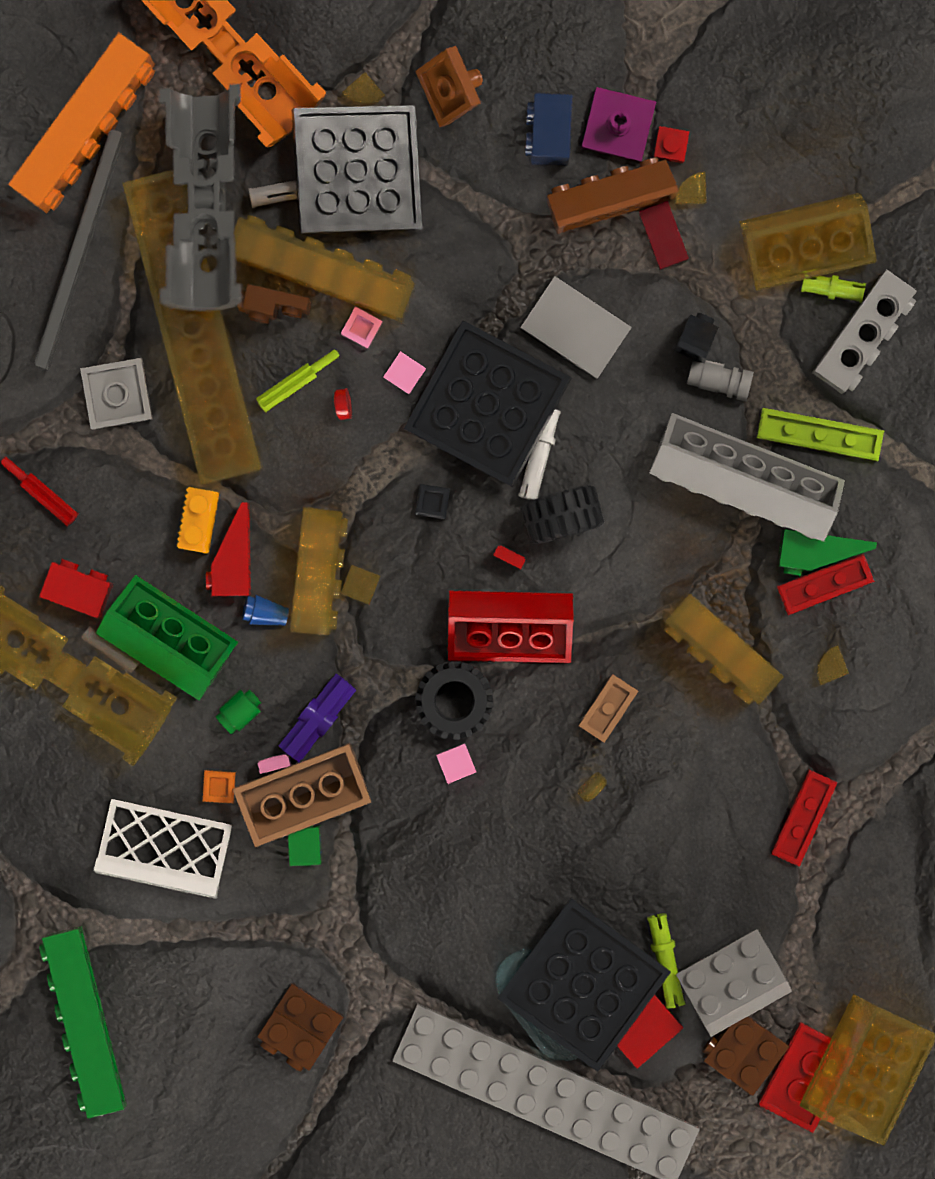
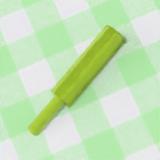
[256,350,339,413]

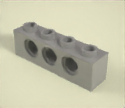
[812,269,917,394]

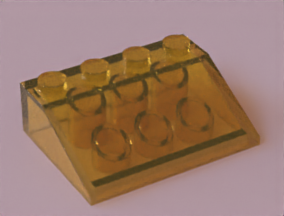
[799,994,935,1146]

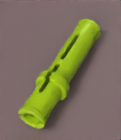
[647,913,685,1008]

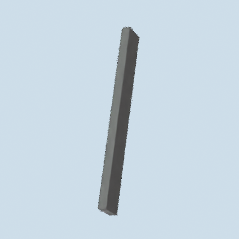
[34,129,125,371]

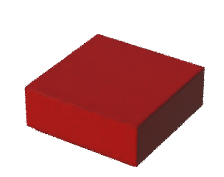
[493,545,526,569]

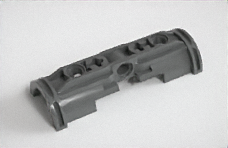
[160,84,242,311]

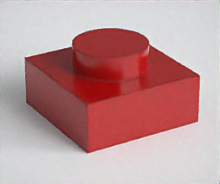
[653,126,690,163]

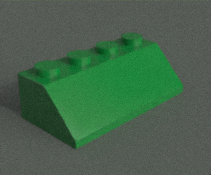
[96,575,238,701]

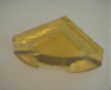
[342,72,386,104]
[675,172,707,205]
[817,645,849,685]

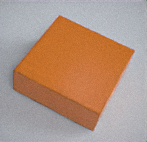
[203,770,236,803]

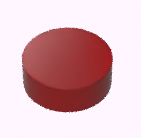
[334,388,352,420]

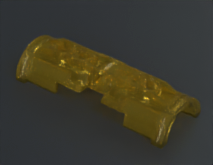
[0,585,177,766]

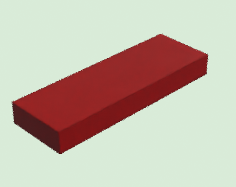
[776,553,875,615]
[771,769,838,867]

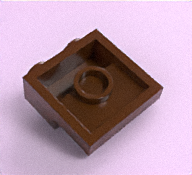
[237,284,312,324]
[258,982,344,1072]
[702,1016,790,1096]

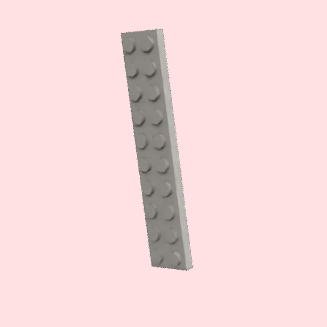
[393,1003,700,1179]

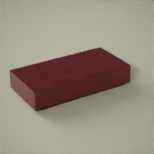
[638,201,689,270]

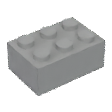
[676,929,792,1037]

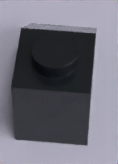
[673,312,719,363]

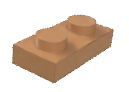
[578,674,638,743]

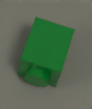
[288,825,322,866]

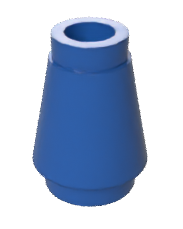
[242,594,289,626]

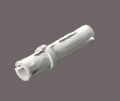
[518,409,561,500]

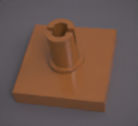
[415,46,483,127]

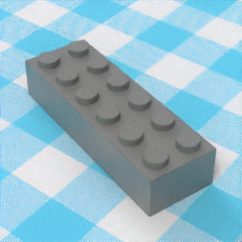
[649,413,845,542]

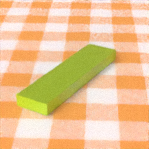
[756,408,884,461]

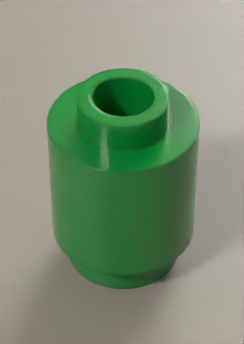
[215,689,262,734]

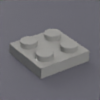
[80,358,153,430]

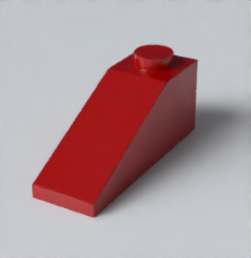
[206,502,251,596]

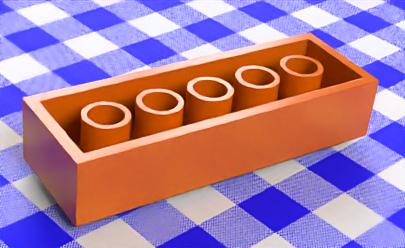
[8,33,155,214]

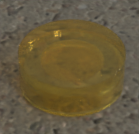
[577,772,607,802]

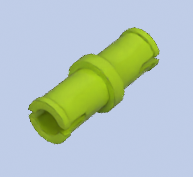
[801,272,866,303]

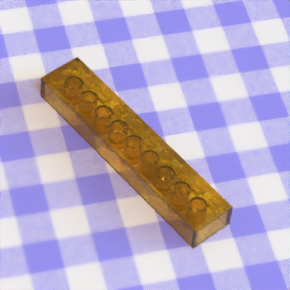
[123,170,263,486]

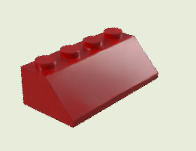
[448,591,573,663]

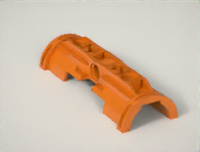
[142,0,326,148]

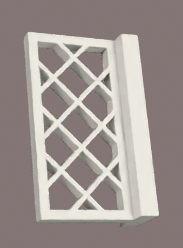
[94,799,232,899]

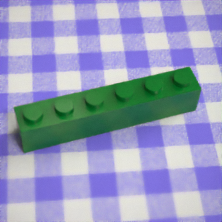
[39,926,127,1119]

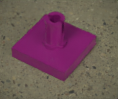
[581,87,656,163]

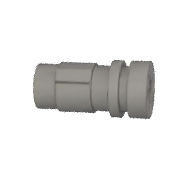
[687,360,754,402]

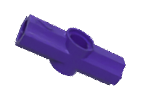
[279,673,357,762]

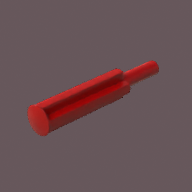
[0,457,79,527]

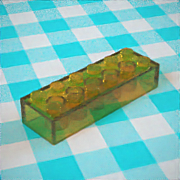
[234,215,416,323]

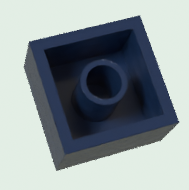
[525,93,572,166]

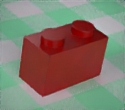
[39,559,114,618]

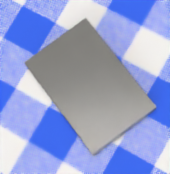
[520,276,632,379]

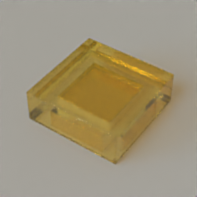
[341,565,381,605]

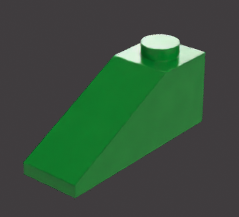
[777,529,877,576]

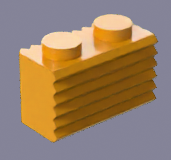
[176,487,219,553]

